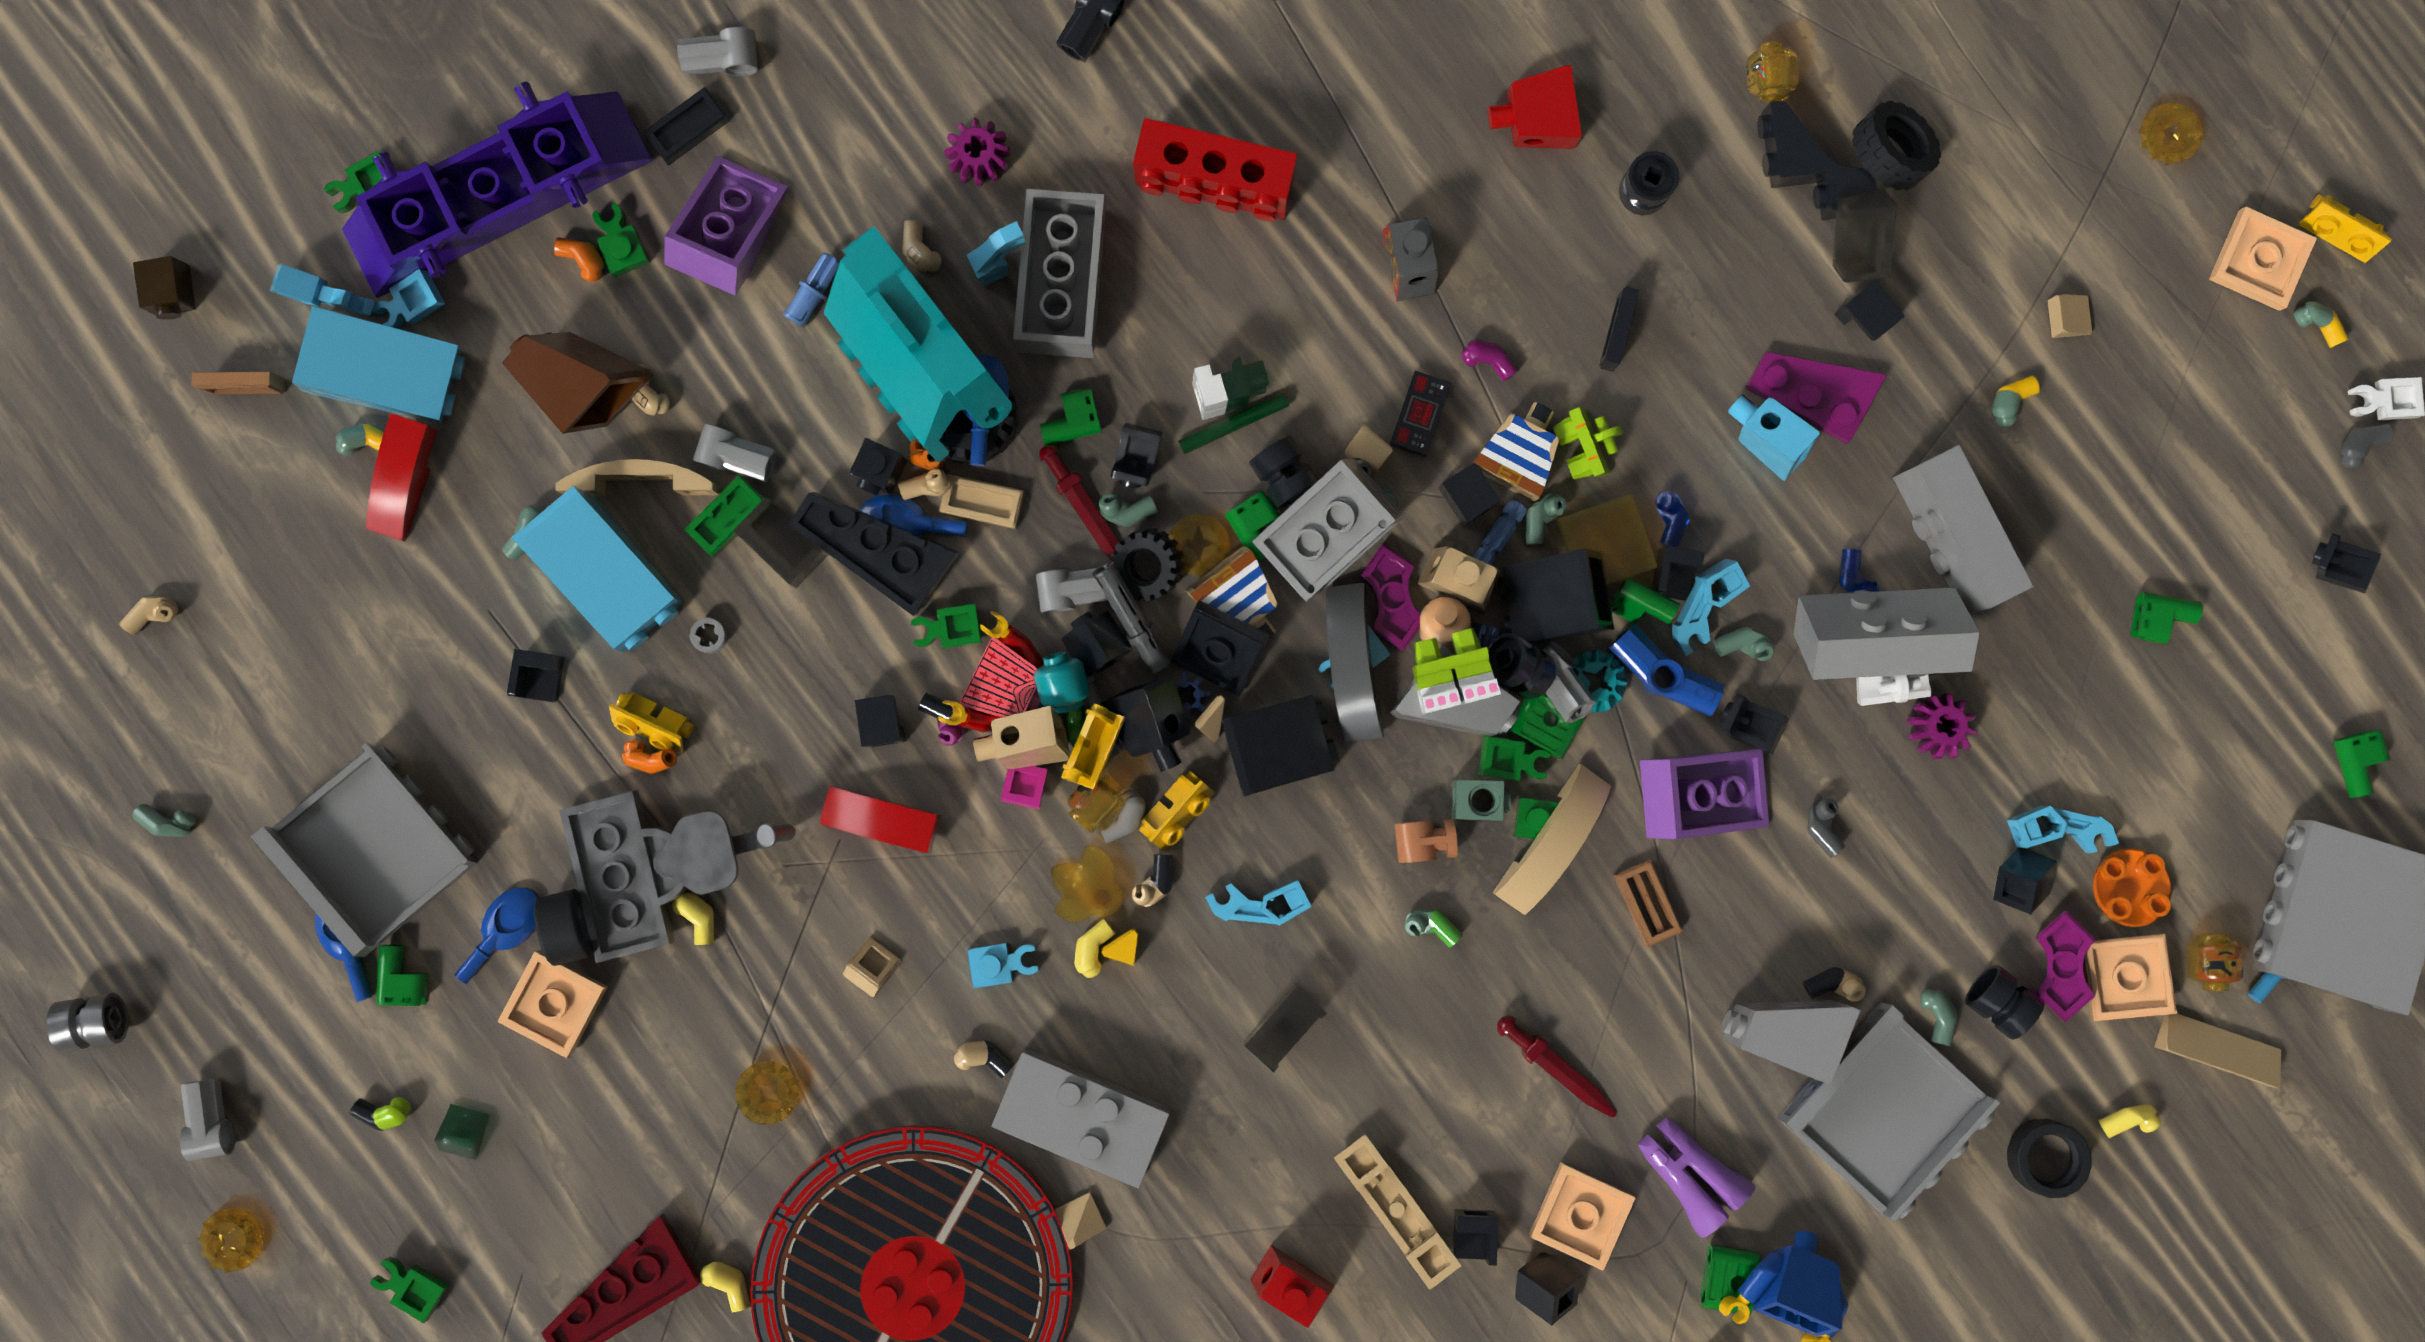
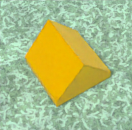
[1101,928,1139,966]

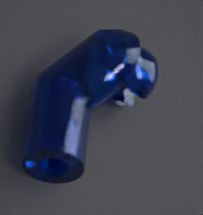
[1655,491,1689,547]
[1839,549,1880,593]

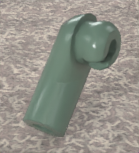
[132,804,196,838]

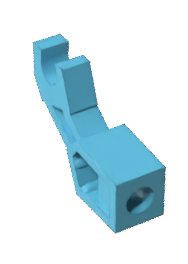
[966,221,1026,287]
[270,264,375,316]
[1671,558,1750,656]
[2007,806,2119,853]
[1205,880,1312,926]

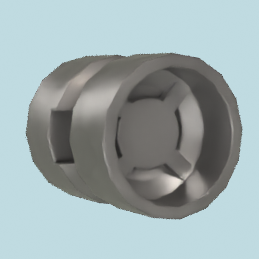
[46,993,128,1053]

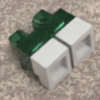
[1192,356,1269,420]

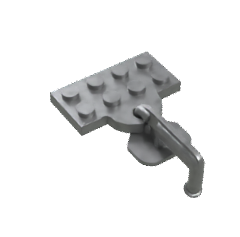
[559,790,796,963]

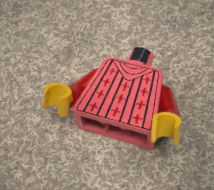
[938,611,1045,733]

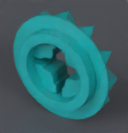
[1573,650,1628,713]

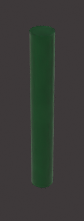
[1178,392,1289,455]

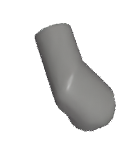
[1099,790,1146,844]

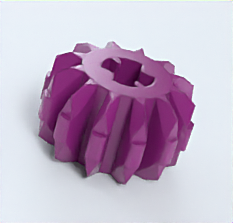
[944,117,1011,187]
[1906,693,1978,759]

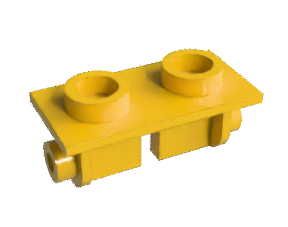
[2298,194,2392,263]
[609,691,694,755]
[1061,704,1125,790]
[1139,771,1215,851]

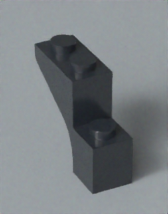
[1757,101,1879,220]

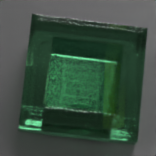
[434,1104,489,1160]

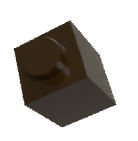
[133,256,196,319]

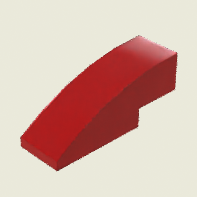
[366,413,438,542]
[819,786,941,853]

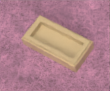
[939,474,1024,530]

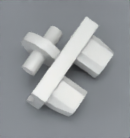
[1856,674,1931,706]

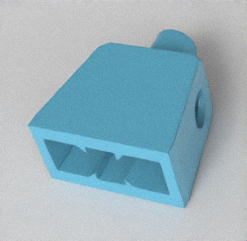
[1728,395,1820,482]

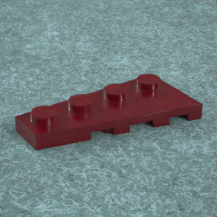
[541,1213,702,1342]

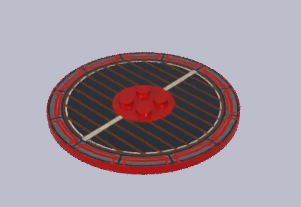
[750,1125,1073,1342]

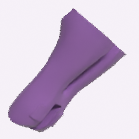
[1637,1116,1756,1238]

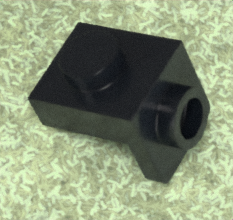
[1111,422,1163,488]
[2312,533,2381,593]
[1721,694,1789,755]

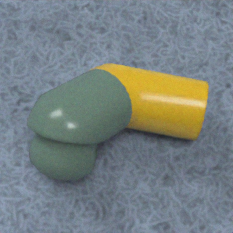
[2293,301,2349,348]
[1992,376,2040,427]
[335,424,384,456]

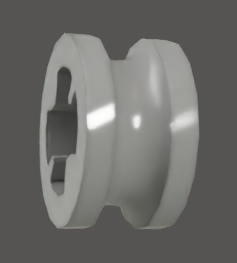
[689,618,727,654]

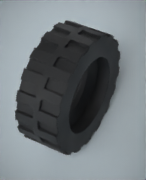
[1852,101,1941,191]

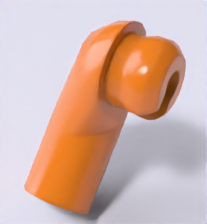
[554,237,605,282]
[908,440,943,470]
[622,740,677,774]

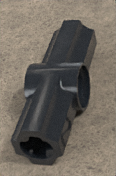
[1056,0,1125,62]

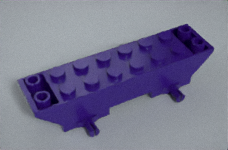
[342,82,653,298]

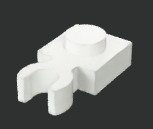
[2348,377,2425,420]

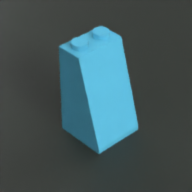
[292,306,466,424]
[512,486,684,652]

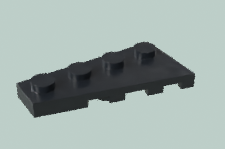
[788,492,960,616]

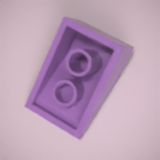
[664,155,788,296]
[1640,749,1769,839]

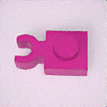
[1001,765,1048,810]

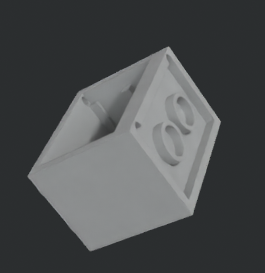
[1252,458,1405,601]

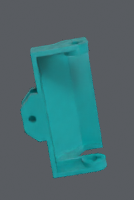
[824,226,1012,463]

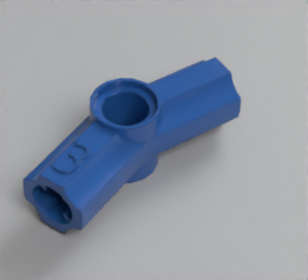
[1609,624,1725,717]

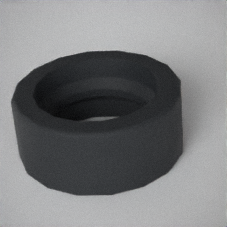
[2007,1119,2092,1198]

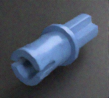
[782,253,840,328]

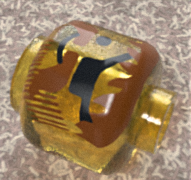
[1068,774,1126,833]
[2186,934,2244,991]

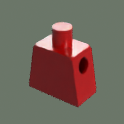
[1487,65,1582,149]
[1250,1245,1335,1328]

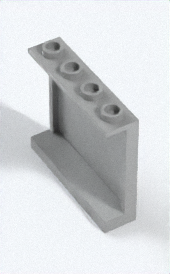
[250,743,477,957]
[2252,820,2425,1016]
[1777,1002,2000,1222]

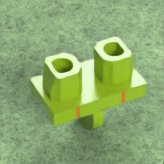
[1553,407,1624,479]

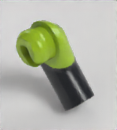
[349,1097,412,1131]

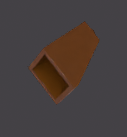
[502,332,653,434]

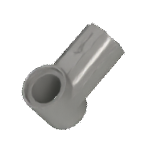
[677,27,758,76]
[692,424,777,482]
[1035,568,1108,614]
[1542,641,1596,723]
[180,1078,236,1161]

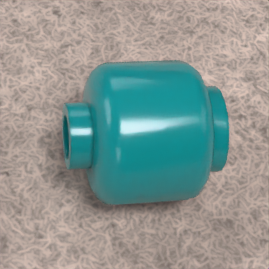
[1034,652,1090,713]

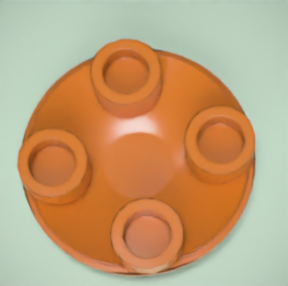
[2093,848,2172,927]

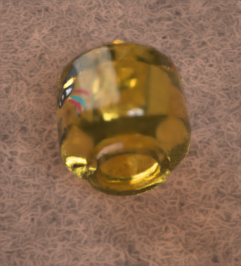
[1746,41,1799,103]

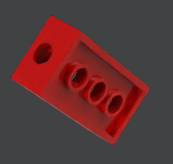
[1133,118,1298,222]

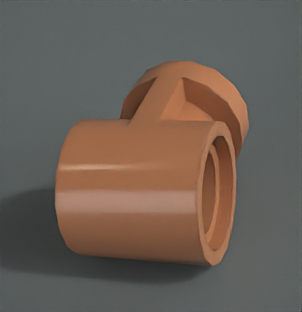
[1394,819,1458,863]

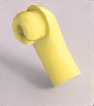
[672,892,714,945]
[1074,919,1116,978]
[2099,1104,2161,1139]
[700,1261,751,1312]

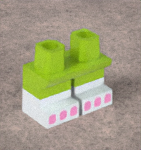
[1412,628,1501,715]

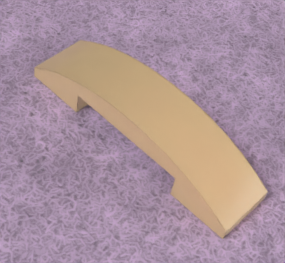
[556,459,721,496]
[1492,764,1611,915]
[1334,1134,1462,1290]

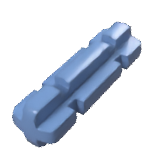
[1473,500,1527,566]

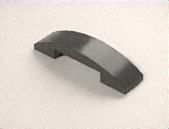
[1326,582,1384,742]

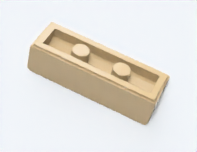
[2154,1014,2281,1089]

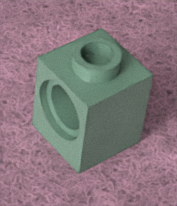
[1452,780,1511,821]

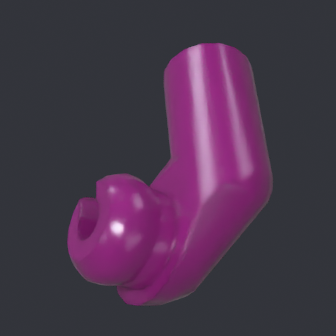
[1461,339,1519,382]

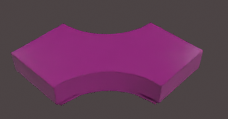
[1360,543,1421,652]
[2036,910,2095,1022]

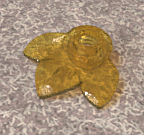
[1051,845,1122,922]

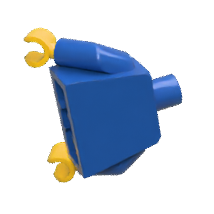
[1719,1231,1849,1342]

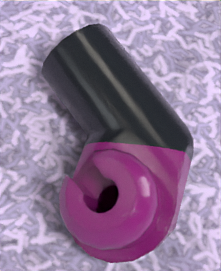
[918,693,964,746]

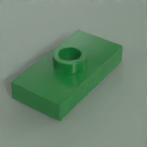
[684,474,769,558]

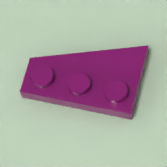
[1745,352,1887,444]

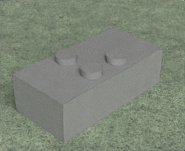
[1013,189,1106,358]
[1893,445,2034,614]
[1793,588,1980,680]
[991,1047,1170,1189]

